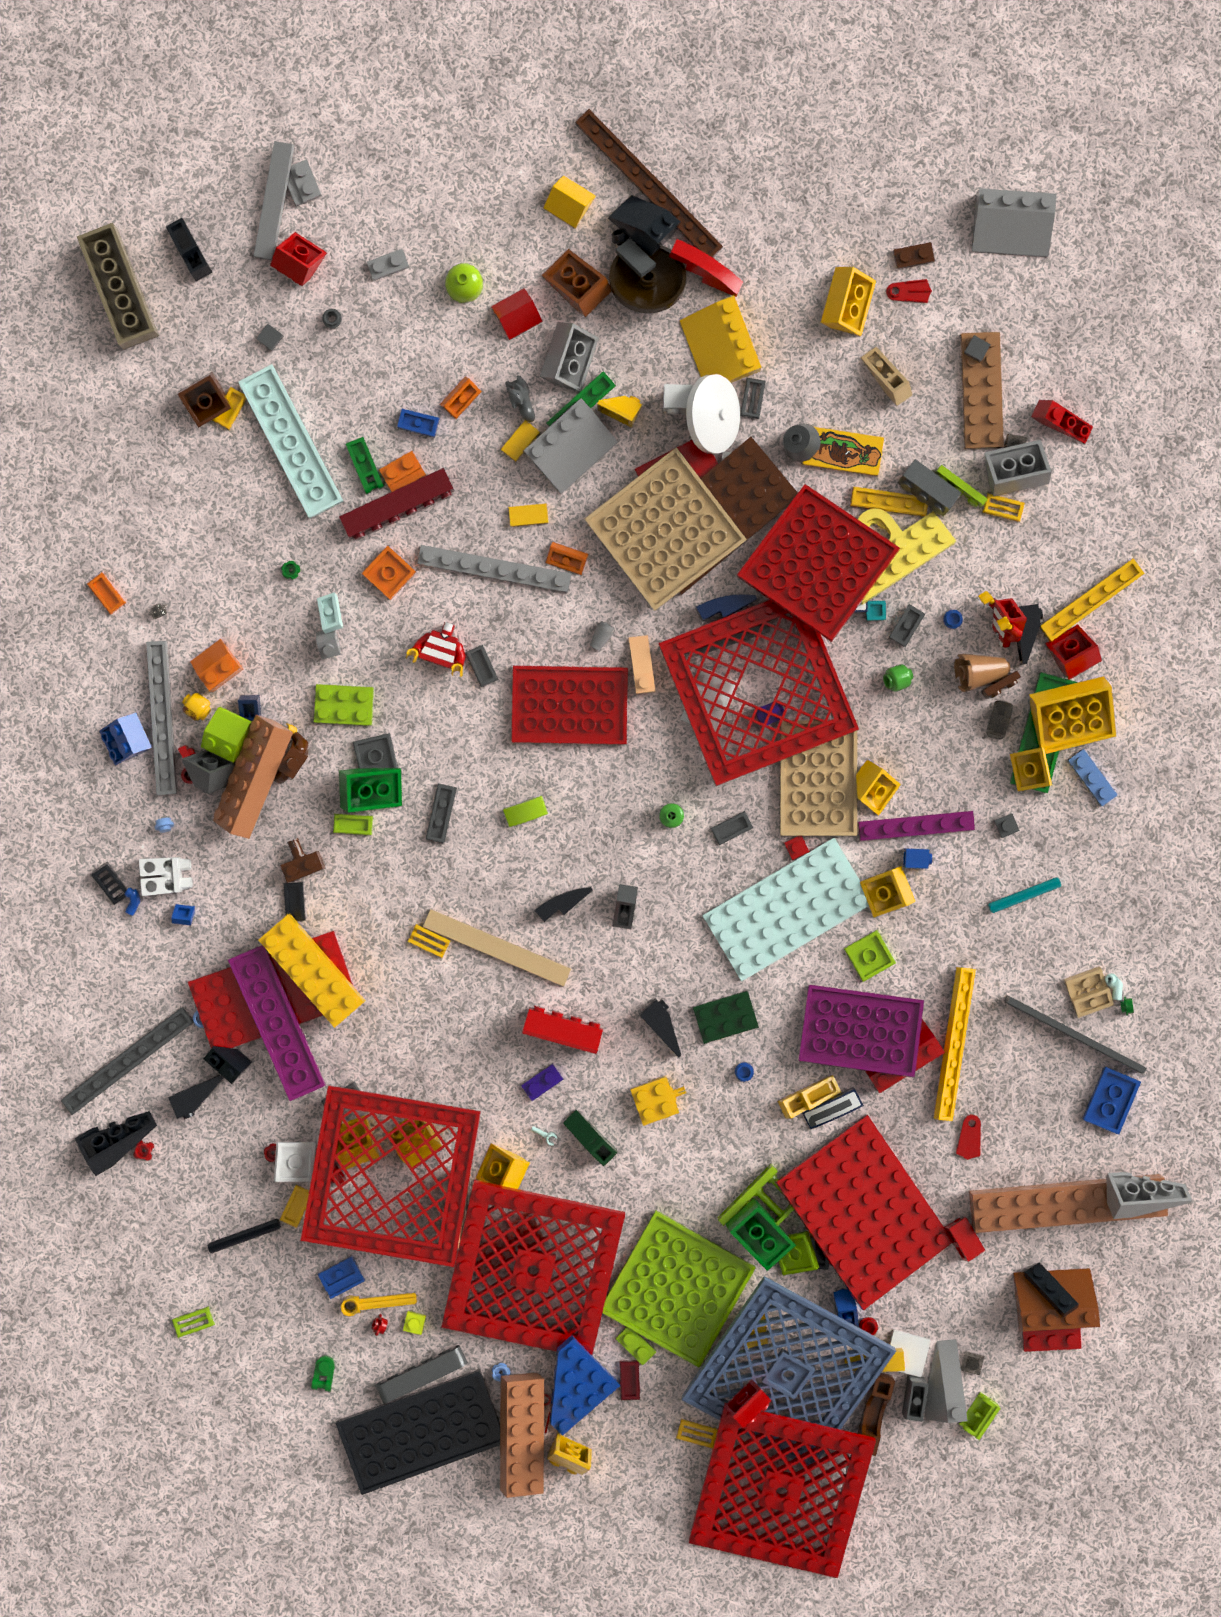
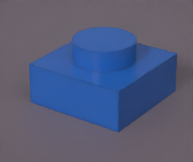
[171,904,195,926]

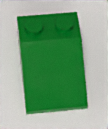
[339,768,402,813]
[725,1198,796,1271]

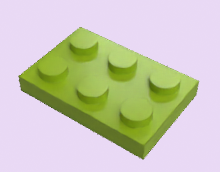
[314,684,374,726]

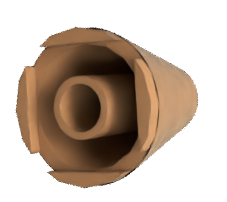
[954,653,1010,692]

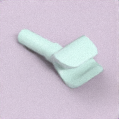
[531,1126,557,1146]

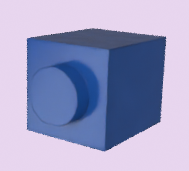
[903,848,932,869]

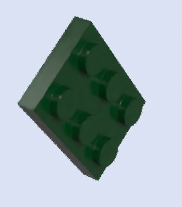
[693,990,759,1044]

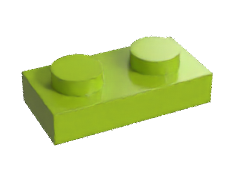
[616,1327,656,1365]

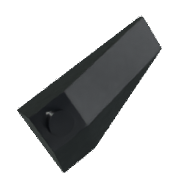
[75,1111,157,1176]

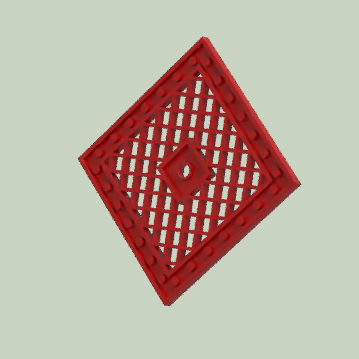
[441,1180,625,1355]
[689,1402,876,1578]

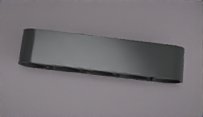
[375,1345,468,1404]

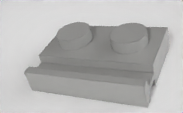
[288,159,322,207]

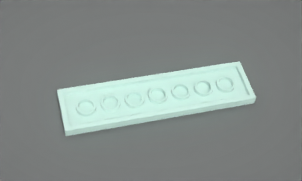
[238,364,344,519]

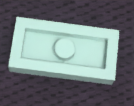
[317,592,343,634]

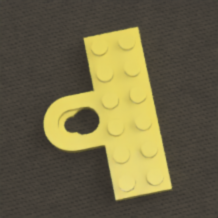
[858,509,956,605]

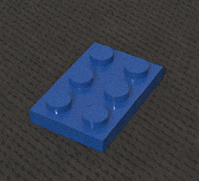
[1082,1066,1141,1135]

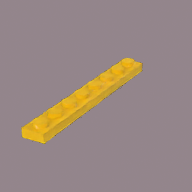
[933,967,976,1121]

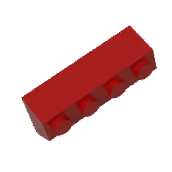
[522,1005,603,1054]
[865,1019,945,1093]

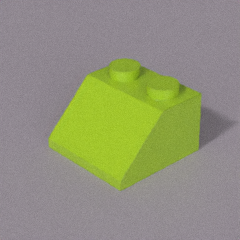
[201,707,252,762]

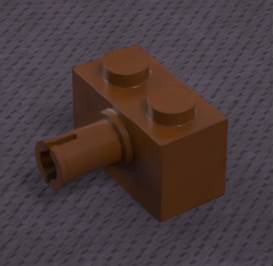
[280,838,326,883]

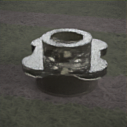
[148,603,168,619]

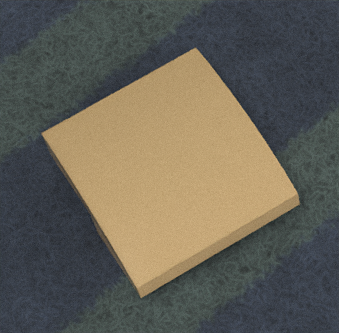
[1064,966,1114,1018]

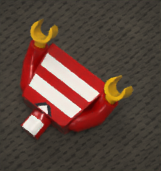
[978,591,1027,648]
[405,622,466,677]

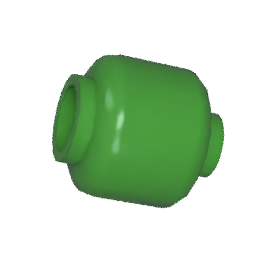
[883,664,913,692]
[659,803,684,828]

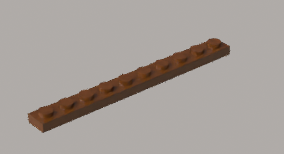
[575,109,723,257]

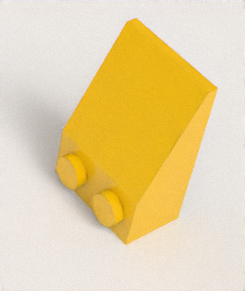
[547,1433,592,1475]

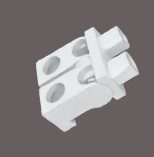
[139,857,193,896]

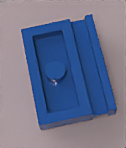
[318,1255,365,1299]

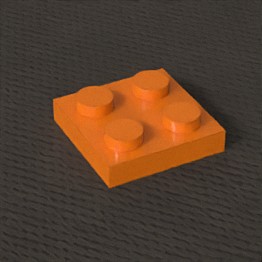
[362,546,416,600]

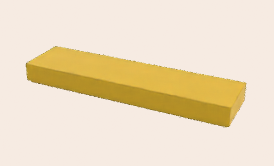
[850,487,928,517]

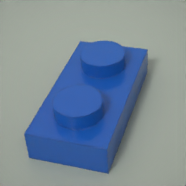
[397,408,440,438]

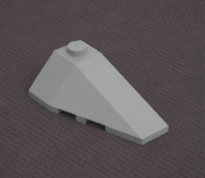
[1106,1172,1192,1219]

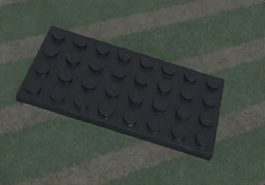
[336,1369,500,1495]

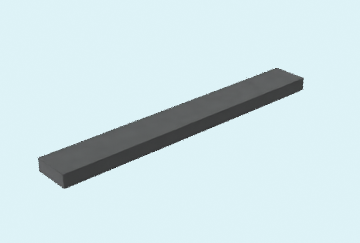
[1004,995,1147,1074]
[61,1007,194,1115]

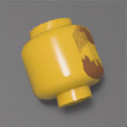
[182,693,211,721]

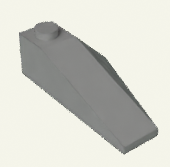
[925,1339,967,1423]

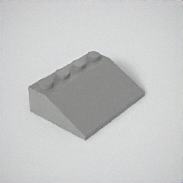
[972,188,1057,257]
[523,398,618,494]

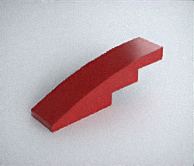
[669,239,743,297]

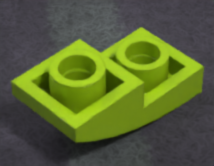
[503,796,548,827]

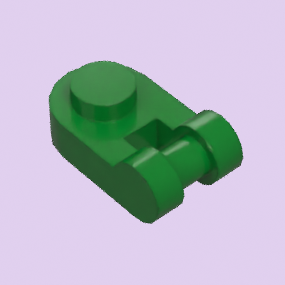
[311,1355,335,1392]

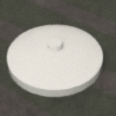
[686,374,740,454]

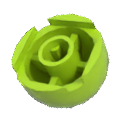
[445,263,483,303]

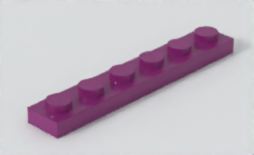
[858,811,975,841]

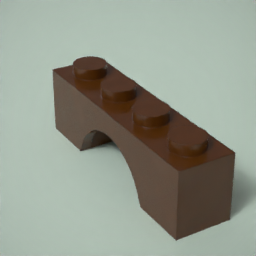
[857,1372,895,1456]

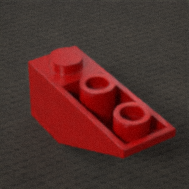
[1031,400,1093,444]

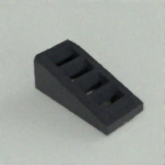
[91,861,127,905]

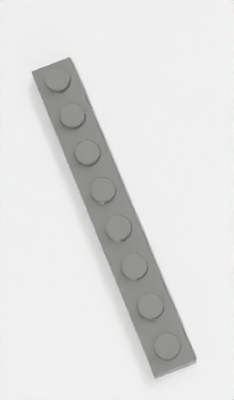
[417,545,572,593]
[146,641,177,795]

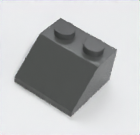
[182,750,236,794]

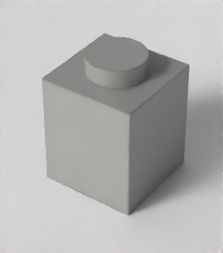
[316,630,341,659]

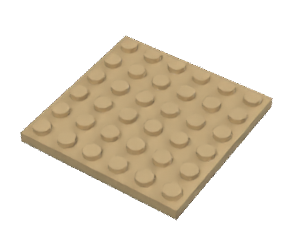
[585,448,747,611]

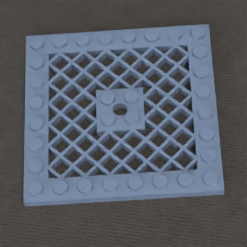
[681,1276,896,1466]

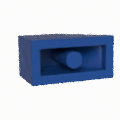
[833,1289,859,1328]

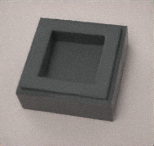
[256,324,284,351]
[964,335,991,362]

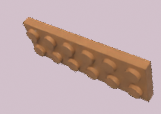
[961,332,1004,449]

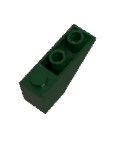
[563,1109,617,1167]

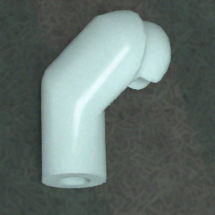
[1105,973,1123,1000]

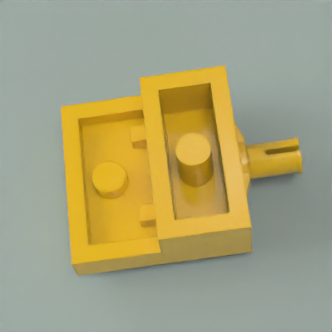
[630,1075,687,1126]

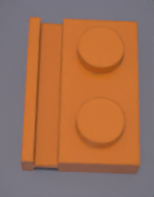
[379,451,426,492]

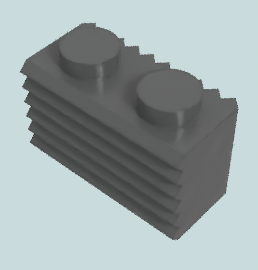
[902,1375,929,1422]

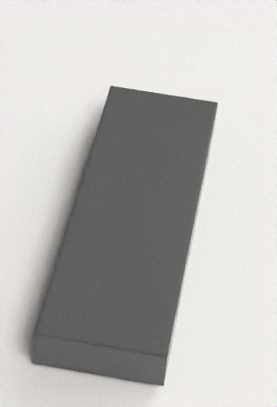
[426,783,457,843]

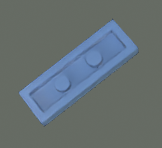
[1067,749,1117,806]

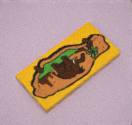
[802,427,884,476]

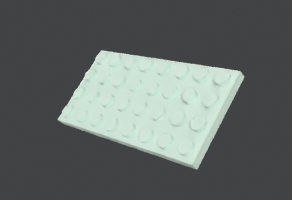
[702,837,869,981]

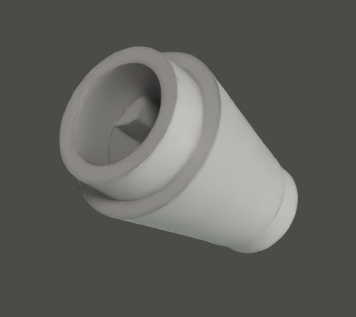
[590,621,614,651]

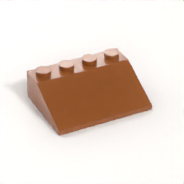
[1013,1268,1100,1332]

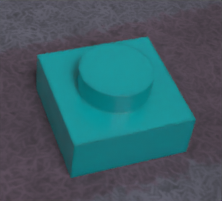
[866,601,886,621]

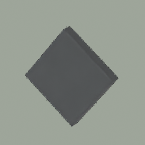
[353,733,398,768]

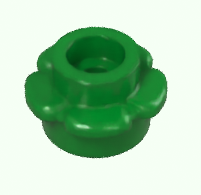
[281,561,300,580]
[1120,997,1134,1016]

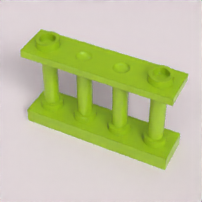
[717,1164,794,1226]

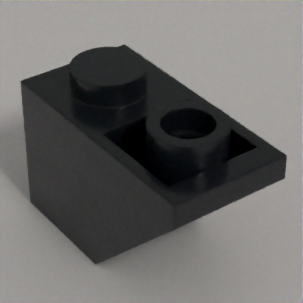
[203,1046,252,1084]

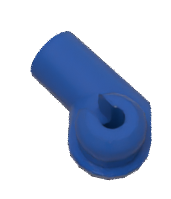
[125,887,140,916]

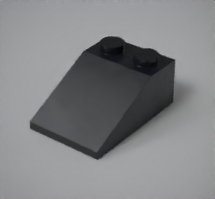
[608,195,681,256]

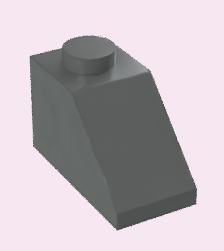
[613,884,638,929]

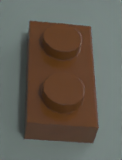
[893,242,935,269]
[982,671,1021,698]

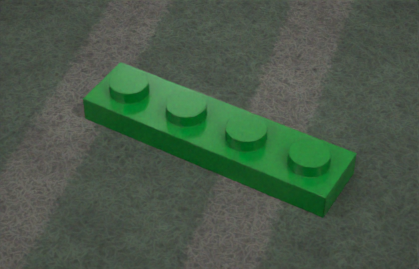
[546,371,616,426]

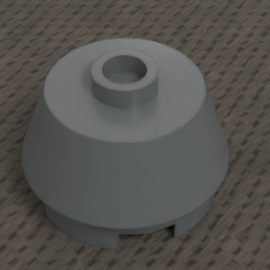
[783,423,821,461]

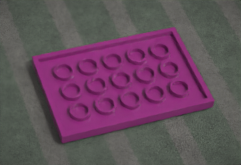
[799,985,924,1078]

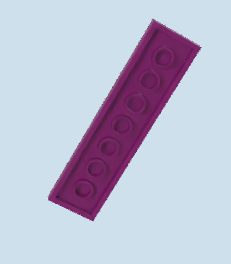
[228,945,326,1101]

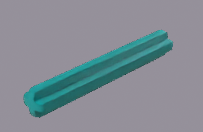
[988,877,1062,913]

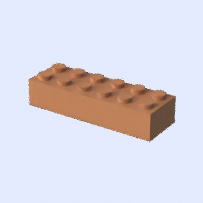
[213,715,293,839]
[500,1372,544,1498]

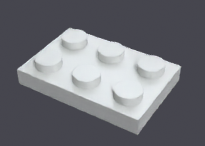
[680,667,736,732]

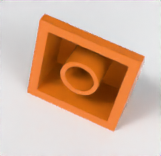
[190,639,244,692]

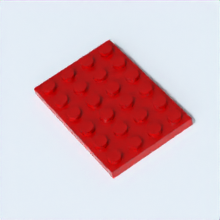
[512,665,628,745]

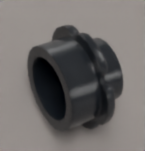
[611,229,629,246]

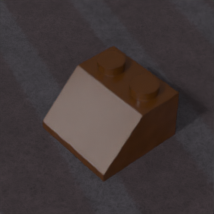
[177,372,231,428]

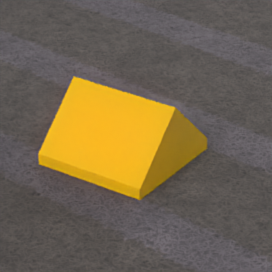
[543,176,596,229]
[1010,747,1052,791]

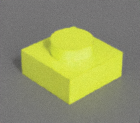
[403,1311,426,1335]

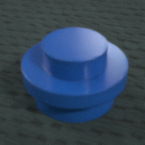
[943,610,963,629]
[735,1062,754,1082]

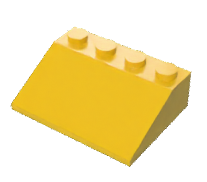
[679,295,762,383]
[1029,676,1116,754]

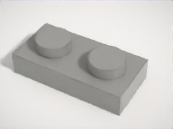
[367,249,410,281]

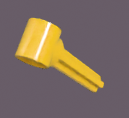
[341,1293,417,1316]

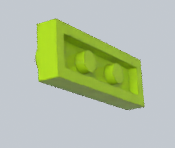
[935,465,988,508]

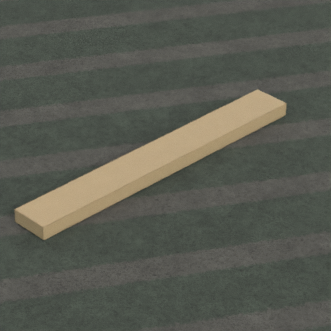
[423,909,571,986]

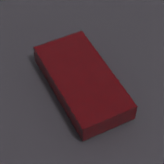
[620,1360,640,1400]

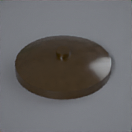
[609,245,686,314]

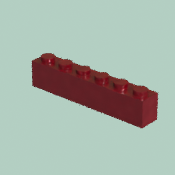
[339,468,455,541]

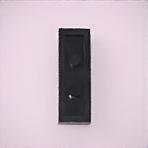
[1024,1262,1079,1318]

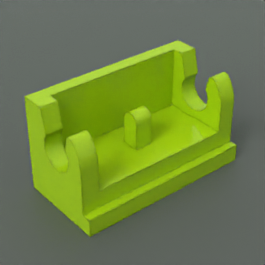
[959,1392,1001,1440]

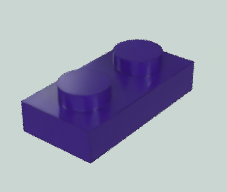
[521,1063,563,1101]

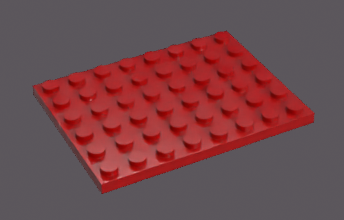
[775,1115,953,1310]

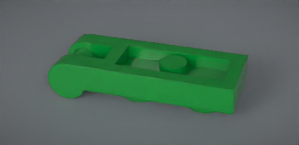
[346,437,384,494]

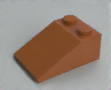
[542,249,612,317]

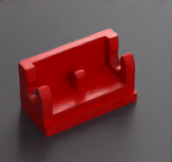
[944,1217,986,1262]

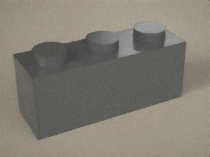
[897,459,961,517]

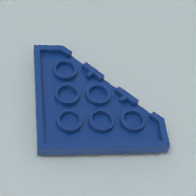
[549,1335,620,1436]

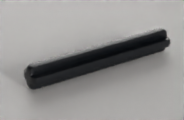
[207,1219,281,1253]

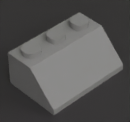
[540,322,599,392]
[984,440,1052,497]

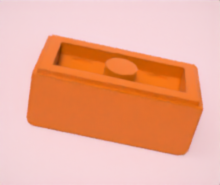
[439,376,482,419]
[545,542,589,575]

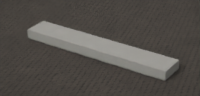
[254,141,294,261]

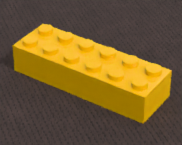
[258,914,366,1028]

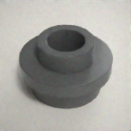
[322,309,342,328]

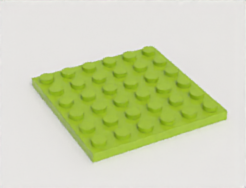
[602,1210,756,1367]

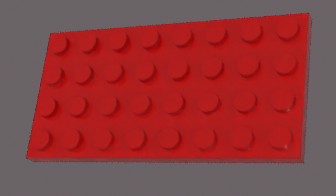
[188,931,354,1048]

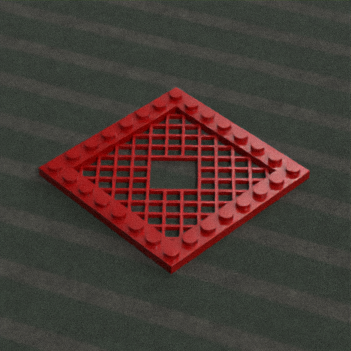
[658,600,859,786]
[300,1085,481,1267]

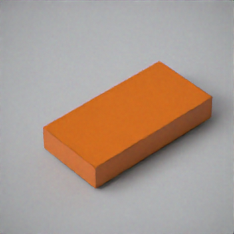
[87,572,126,615]

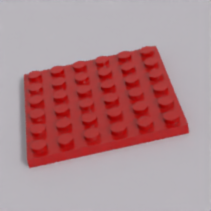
[737,484,900,642]

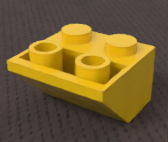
[388,1119,442,1167]

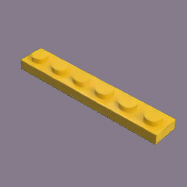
[1039,558,1145,642]

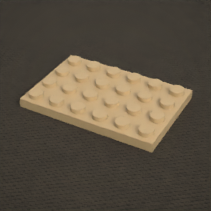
[780,720,857,836]

